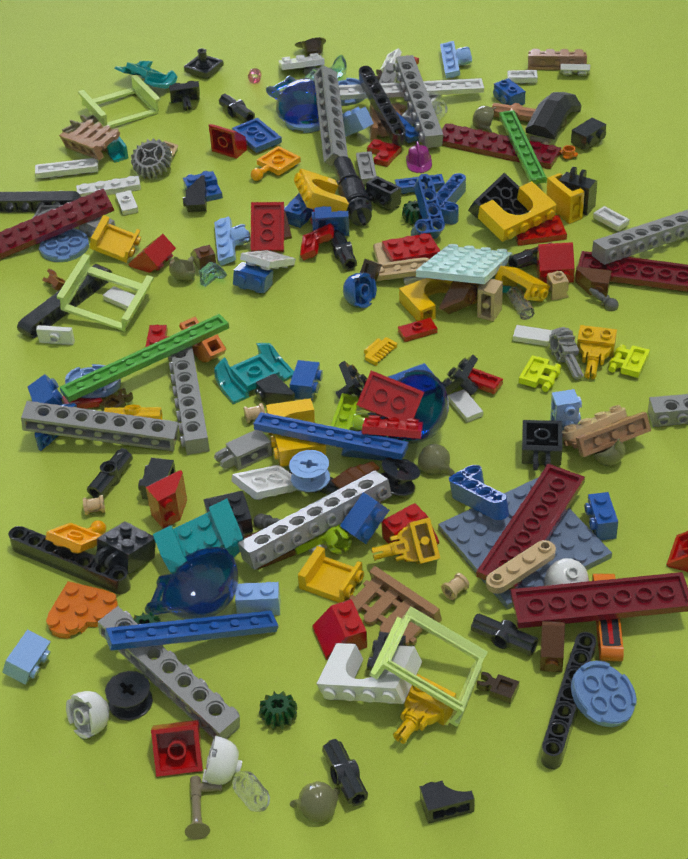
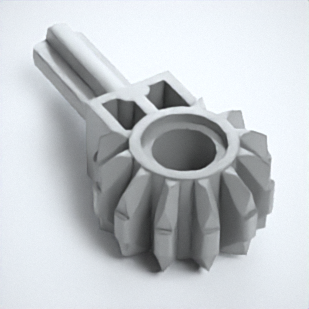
[549,327,583,380]

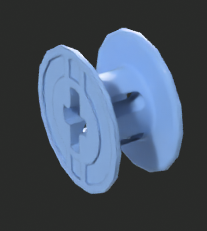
[289,450,330,492]

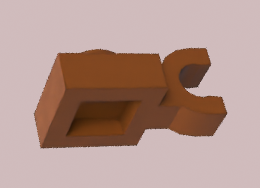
[42,268,66,291]

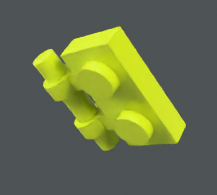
[608,344,650,378]
[519,355,561,392]

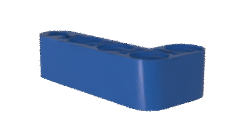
[430,173,466,225]
[411,174,445,239]
[449,465,509,520]

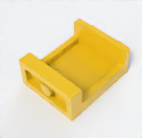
[546,173,584,224]
[89,215,142,263]
[495,266,550,302]
[298,546,364,603]

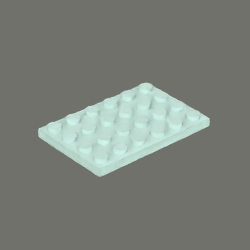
[416,244,513,284]

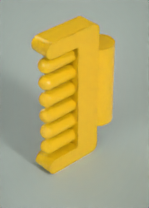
[364,337,397,366]

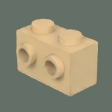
[477,279,503,322]

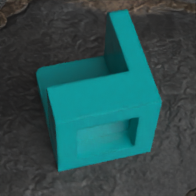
[107,137,129,163]

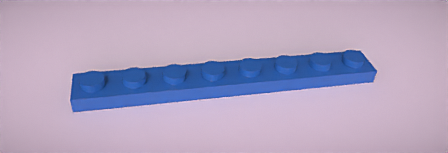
[253,412,408,460]
[104,610,278,651]

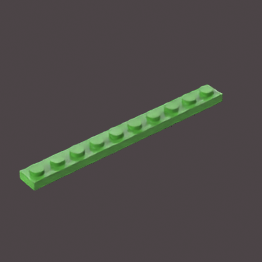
[60,314,229,402]

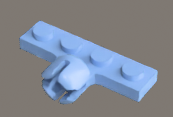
[440,41,472,78]
[214,216,250,266]

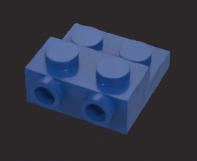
[183,171,223,202]
[312,206,350,236]

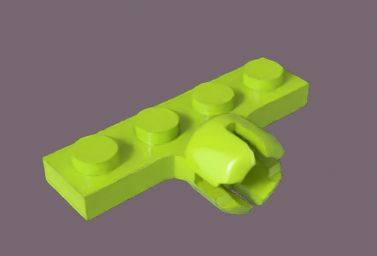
[330,393,370,432]
[294,523,352,555]

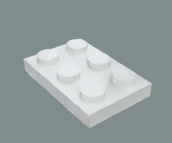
[279,53,325,70]
[240,250,296,270]
[231,465,298,500]

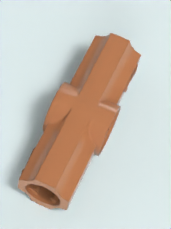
[492,103,536,122]

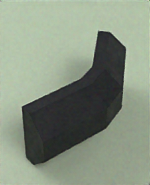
[525,92,582,140]

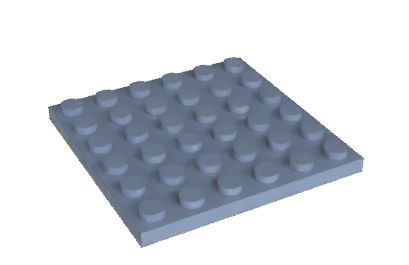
[438,477,612,610]

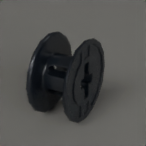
[381,457,420,496]
[105,671,153,721]

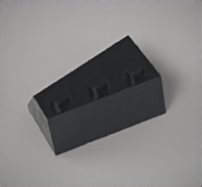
[468,172,529,222]

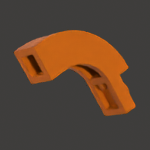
[179,316,226,363]

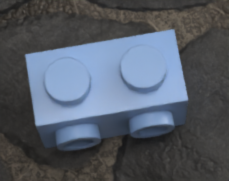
[342,107,374,137]
[550,389,582,431]
[235,582,280,615]
[2,629,51,685]

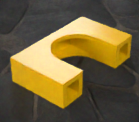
[294,168,349,212]
[478,181,557,242]
[399,278,479,321]
[266,398,326,467]

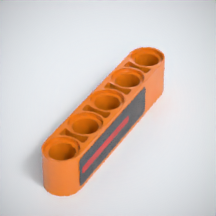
[592,574,624,661]

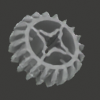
[131,138,173,179]

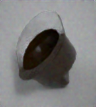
[295,37,326,57]

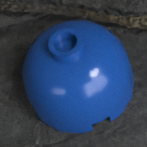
[343,273,377,308]

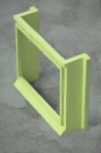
[78,75,160,128]
[57,254,154,332]
[369,606,488,727]

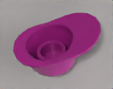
[406,142,432,173]

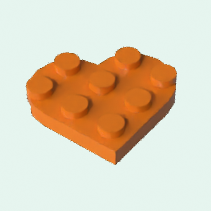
[46,581,118,639]

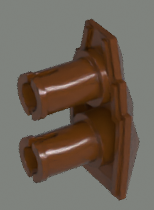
[331,461,380,489]

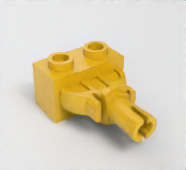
[577,325,617,379]
[371,518,440,565]
[393,674,456,744]

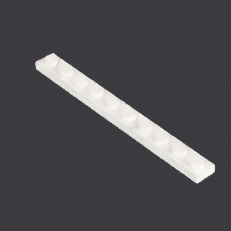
[339,78,484,100]

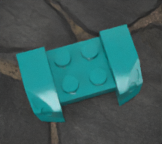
[114,61,178,89]
[214,343,294,404]
[153,499,243,578]

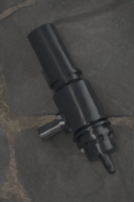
[333,156,373,226]

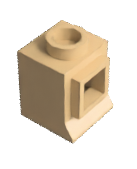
[547,271,569,300]

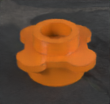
[560,145,578,159]

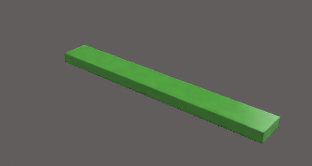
[499,110,547,184]

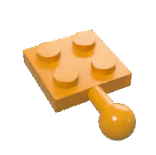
[251,146,301,181]
[46,520,106,553]

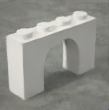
[317,643,422,704]

